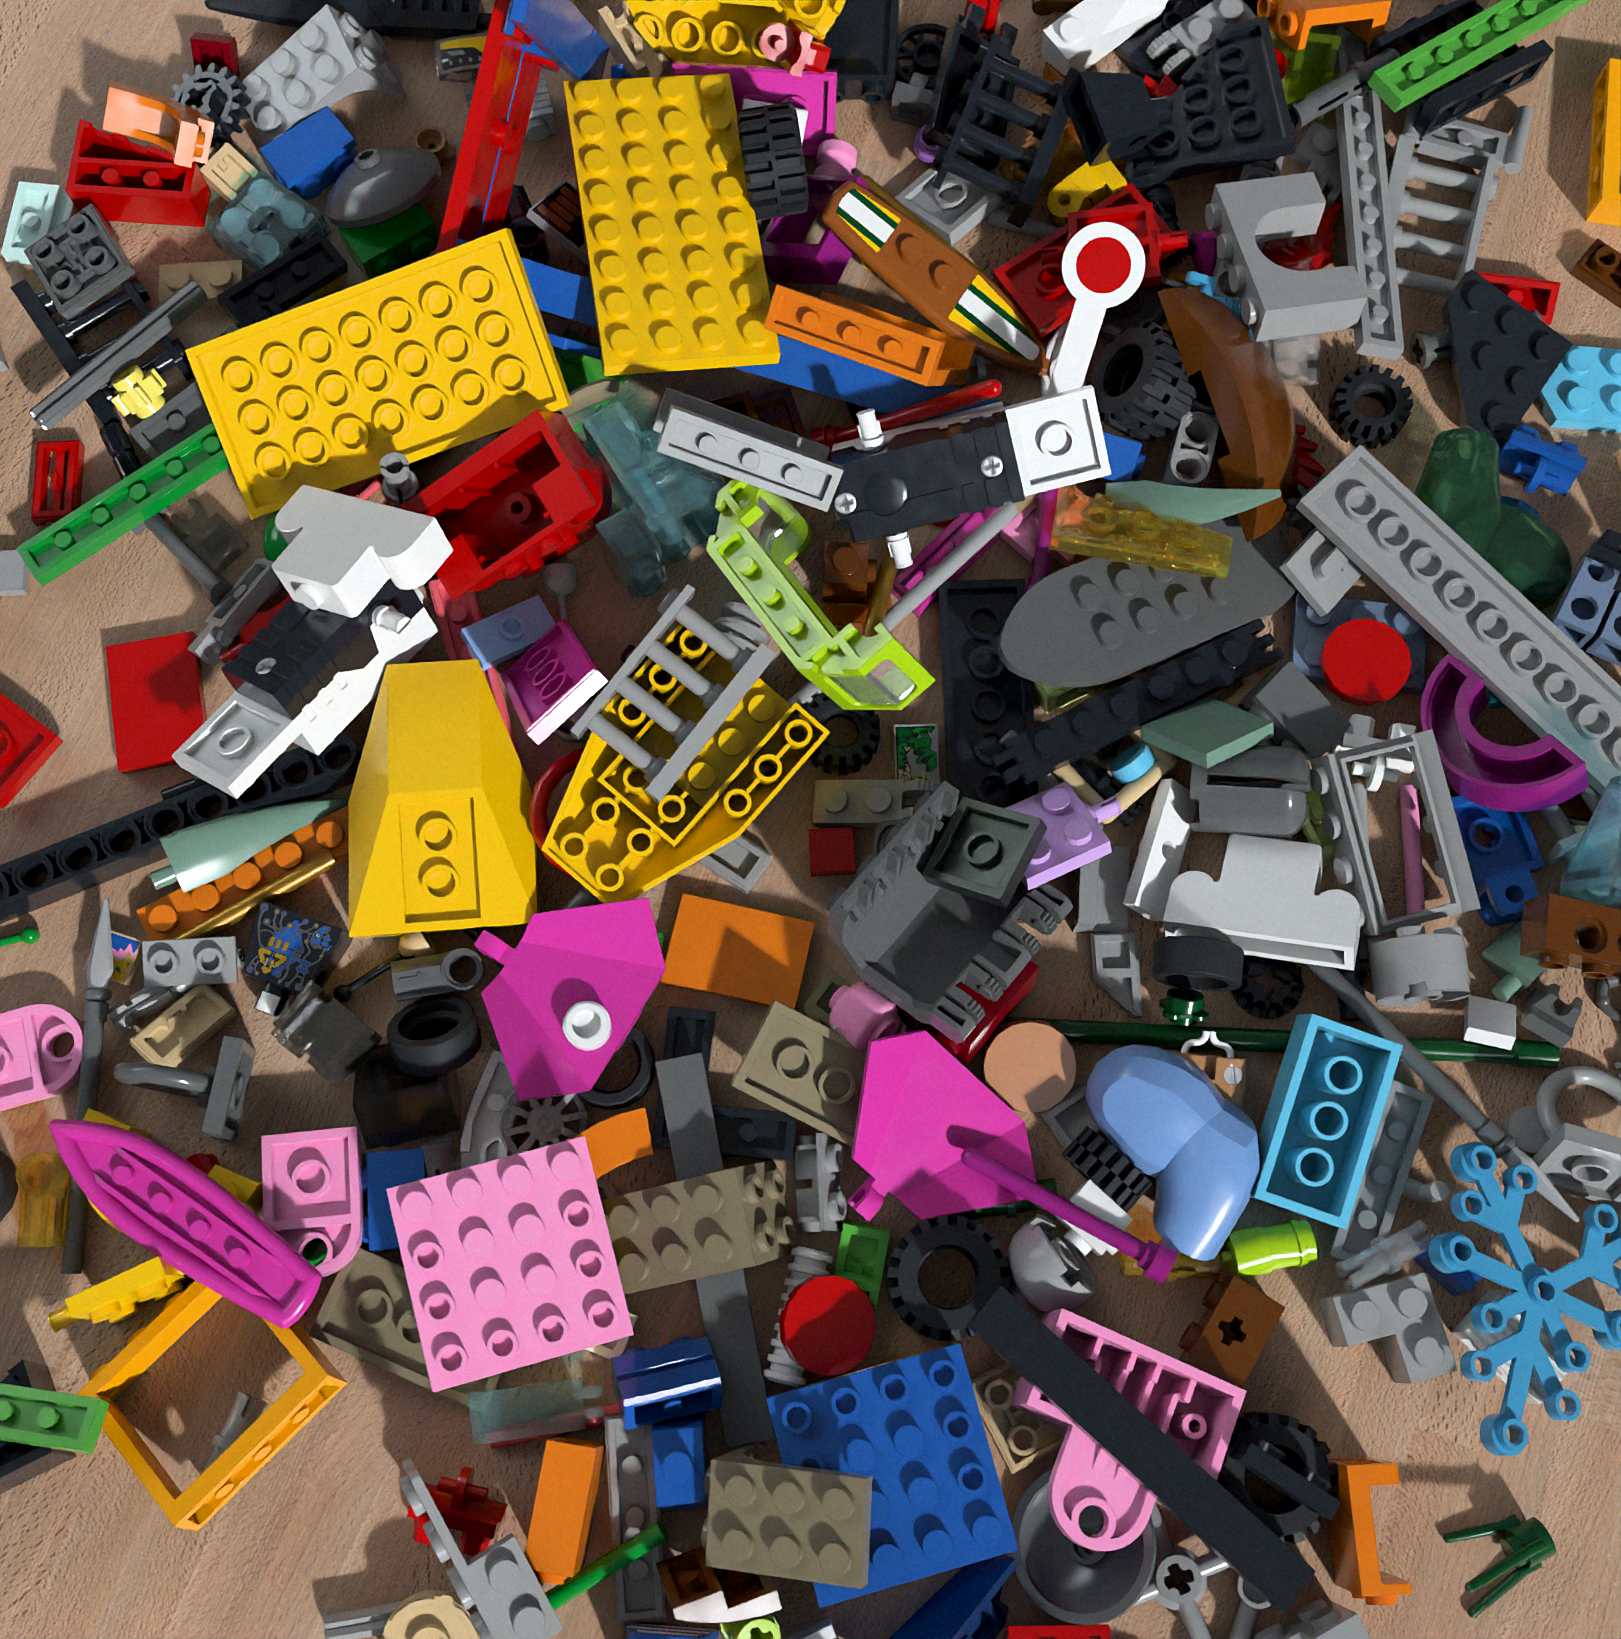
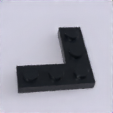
[217,232,348,329]
[652,1006,797,1163]

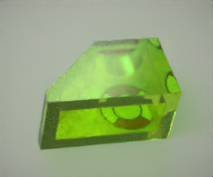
[1284,27,1342,122]

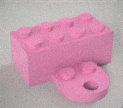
[1010,1308,1246,1551]

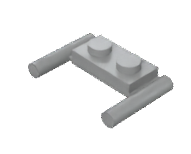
[1402,99,1533,175]

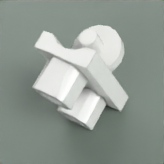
[1332,714,1417,792]

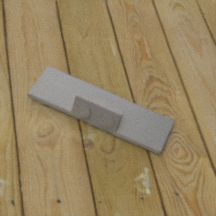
[398,1458,563,1639]

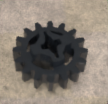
[169,63,251,151]

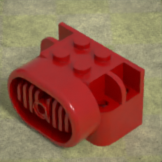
[398,409,612,600]

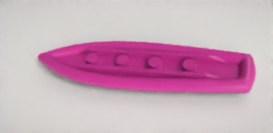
[49,1119,322,1329]

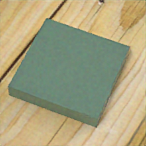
[1141,696,1274,769]

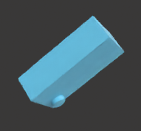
[1251,1013,1403,1230]

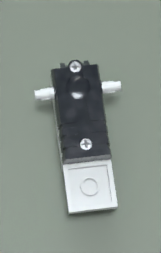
[831,385,1112,568]
[172,578,438,799]

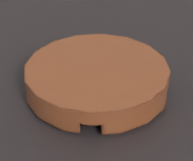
[983,1019,1077,1113]

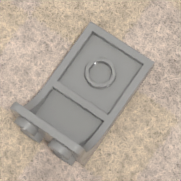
[242,4,406,145]

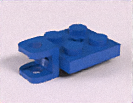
[1423,796,1545,927]

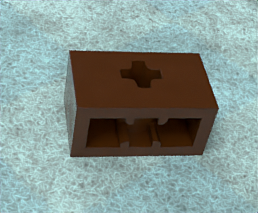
[1178,1275,1286,1388]

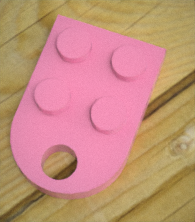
[0,1004,84,1111]
[261,1126,364,1277]

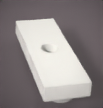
[1123,779,1198,921]

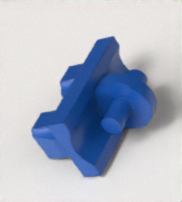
[1493,424,1587,496]

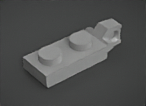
[188,557,282,667]

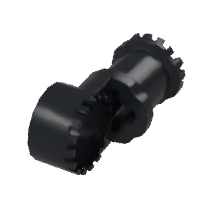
[1140,183,1196,268]

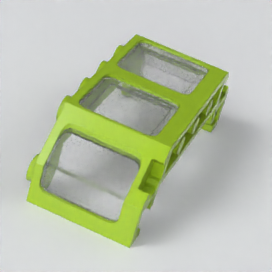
[706,479,936,710]

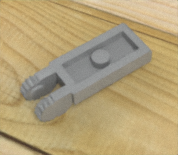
[1146,0,1257,77]
[813,779,939,828]

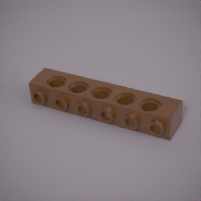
[1520,893,1621,979]

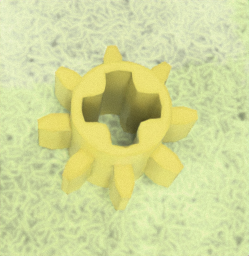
[110,365,167,419]

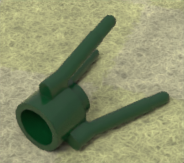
[1443,1514,1556,1618]

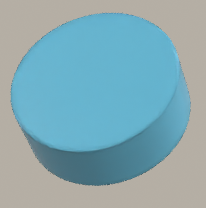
[1109,742,1155,784]

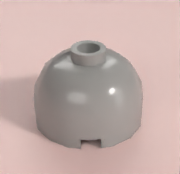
[1006,1214,1099,1313]

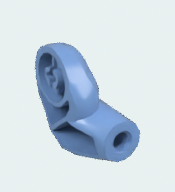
[1086,1044,1260,1261]

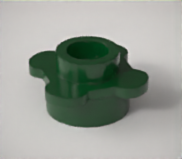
[1159,988,1209,1026]

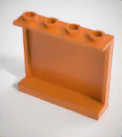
[763,284,977,386]

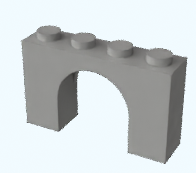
[1205,172,1367,342]

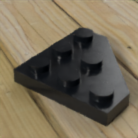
[1441,270,1573,451]

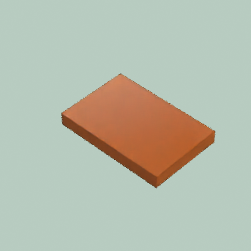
[661,893,815,1010]

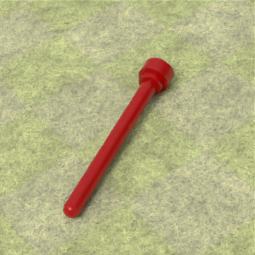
[809,379,1002,461]

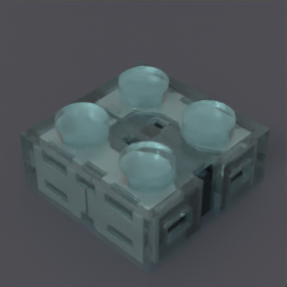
[206,170,331,273]

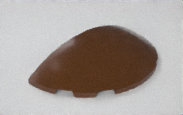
[1158,288,1299,542]

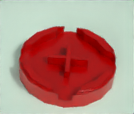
[1319,618,1412,706]
[779,1274,876,1376]

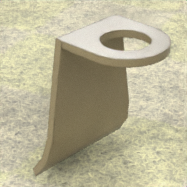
[556,379,620,456]

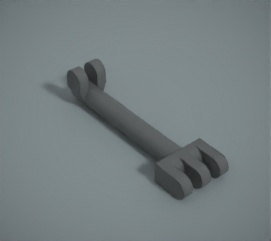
[132,507,233,607]

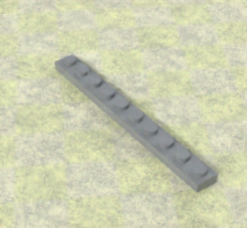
[1329,24,1404,361]

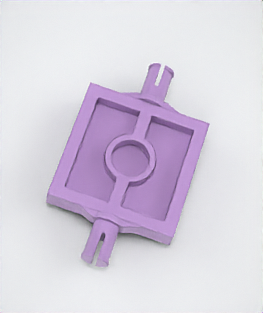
[1005,781,1122,891]

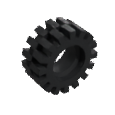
[1328,364,1413,449]
[805,694,881,776]
[1061,1126,1152,1213]

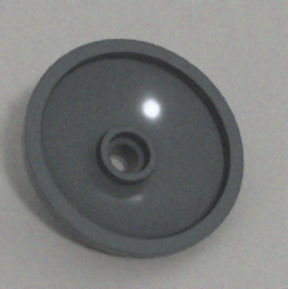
[325,146,442,228]
[1011,1470,1156,1625]

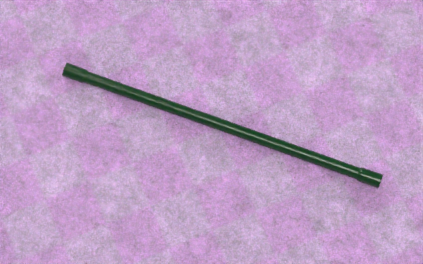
[906,1017,1560,1069]

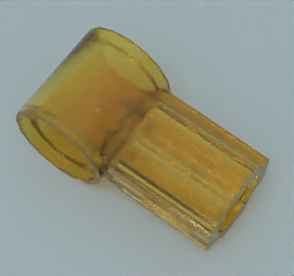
[15,1151,70,1247]

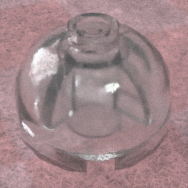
[1261,333,1321,387]

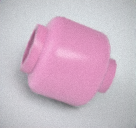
[829,981,899,1050]

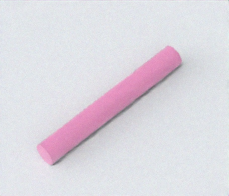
[1399,785,1425,914]

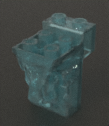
[582,400,726,601]

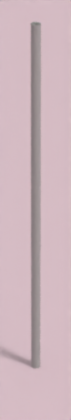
[559,493,1040,910]

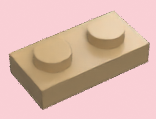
[158,260,247,308]

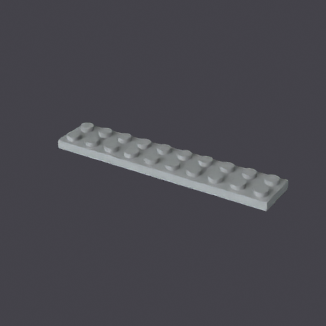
[1295,445,1621,814]

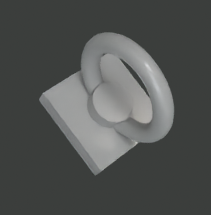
[1532,1066,1621,1208]

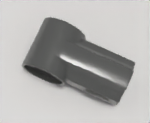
[391,948,486,1002]

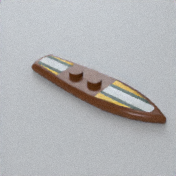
[822,181,1051,377]

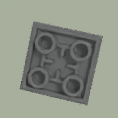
[24,203,136,320]

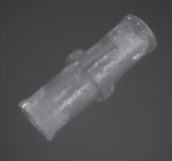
[1335,1220,1434,1292]

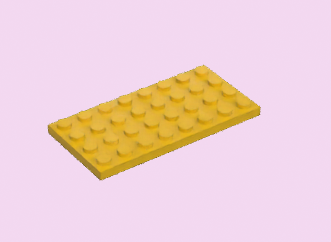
[563,73,780,376]
[185,228,573,520]

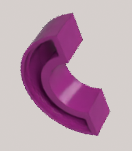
[1420,653,1589,812]

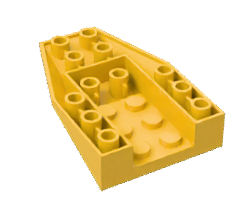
[541,624,830,904]
[348,659,540,939]

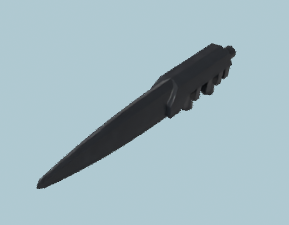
[204,0,492,42]

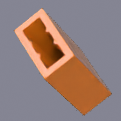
[525,1435,606,1584]

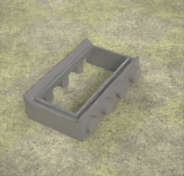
[1310,729,1481,937]

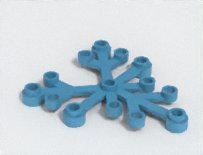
[1428,1141,1621,1456]

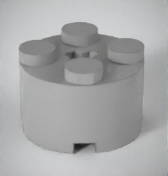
[1367,925,1471,1007]

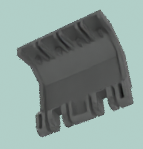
[826,780,1073,1043]

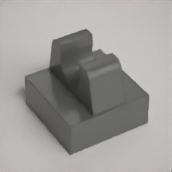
[891,72,933,128]
[1520,984,1583,1049]

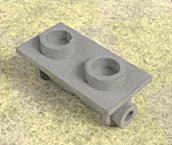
[142,936,245,987]
[794,1133,847,1233]

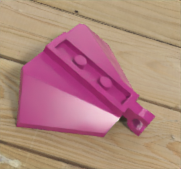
[474,898,666,1102]
[847,1030,1037,1222]

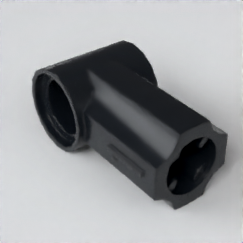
[503,184,550,265]

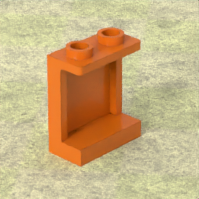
[1257,0,1392,50]
[1327,1457,1412,1605]

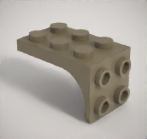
[601,1160,797,1295]
[701,1446,873,1589]

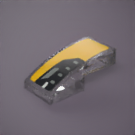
[434,33,487,84]

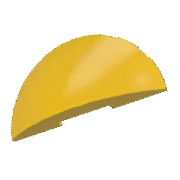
[625,0,846,67]

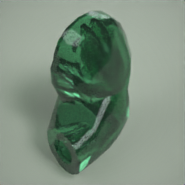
[1414,428,1573,611]

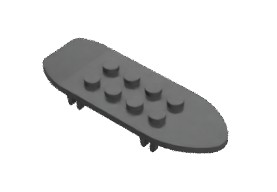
[997,514,1297,687]

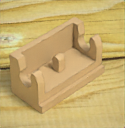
[597,0,672,78]

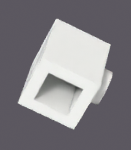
[1054,1180,1133,1256]

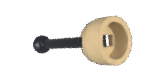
[333,932,438,1003]

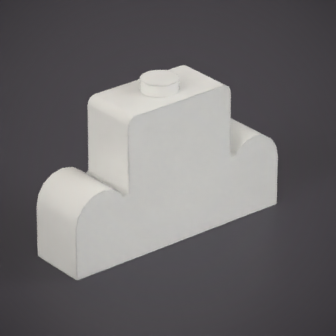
[272,484,453,618]
[1163,834,1360,970]

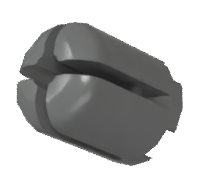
[1190,745,1311,837]

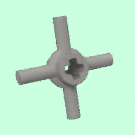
[1133,1502,1230,1639]

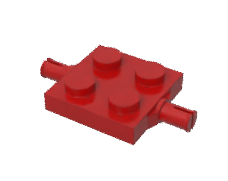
[1041,202,1188,288]

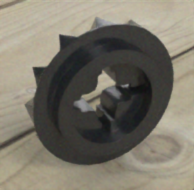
[1231,955,1305,1019]

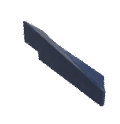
[889,1554,1017,1639]

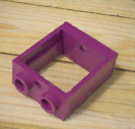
[760,174,870,285]

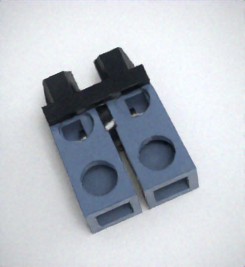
[1549,529,1621,667]

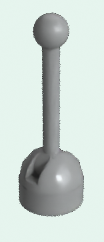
[542,563,577,622]

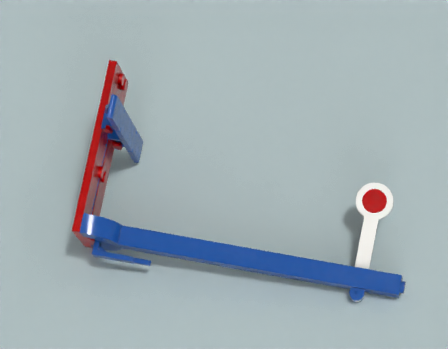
[435,0,1146,482]

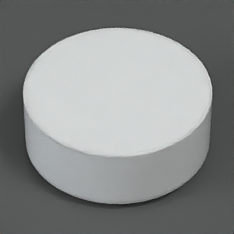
[563,1001,612,1051]

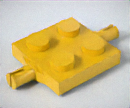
[48,1256,192,1332]

